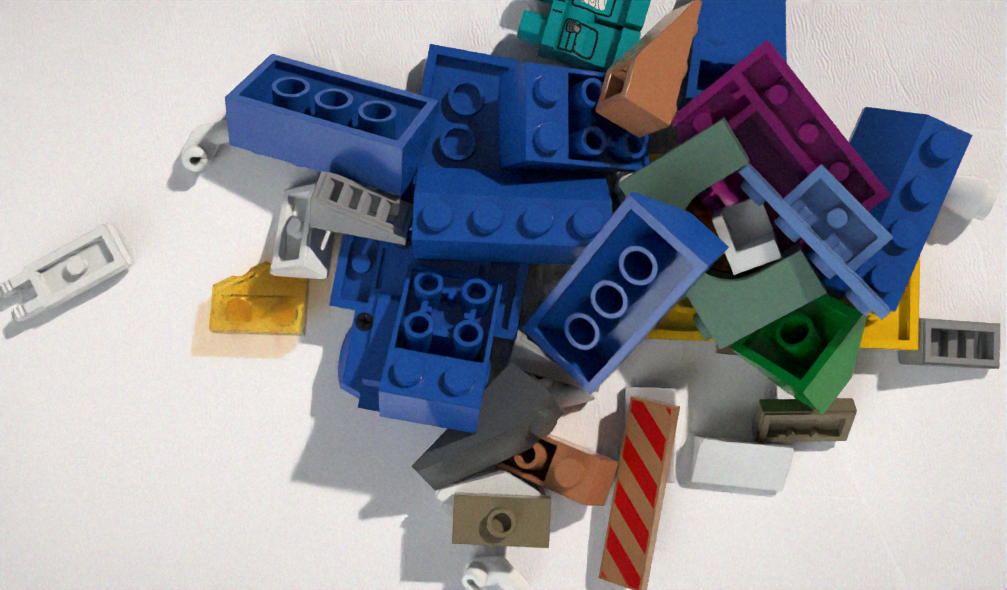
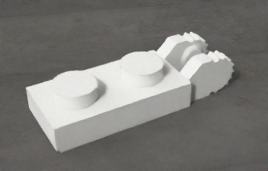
[0,223,134,323]

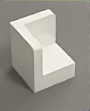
[712,198,782,275]

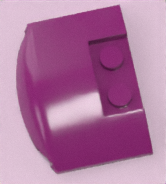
[672,39,890,254]

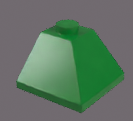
[730,294,867,415]

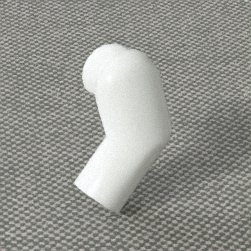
[529,373,595,409]

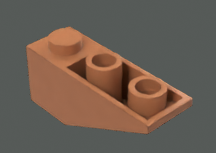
[595,0,702,138]
[495,434,619,506]

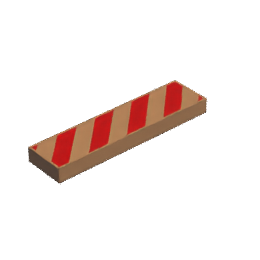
[598,396,680,590]

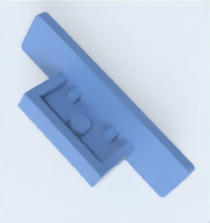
[738,164,893,320]

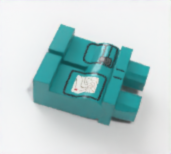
[517,0,651,73]

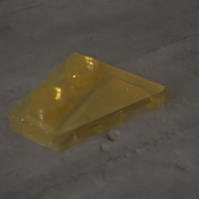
[209,261,310,336]

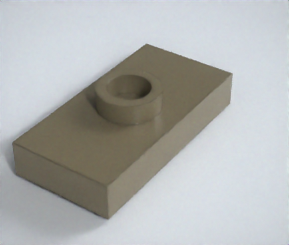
[752,398,857,442]
[452,492,551,548]

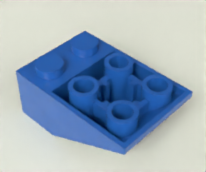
[676,0,787,111]
[499,62,649,172]
[378,263,504,434]

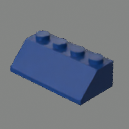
[225,54,439,196]
[807,107,973,314]
[412,167,612,265]
[522,192,729,395]

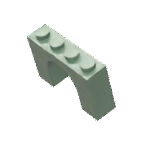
[618,117,827,350]

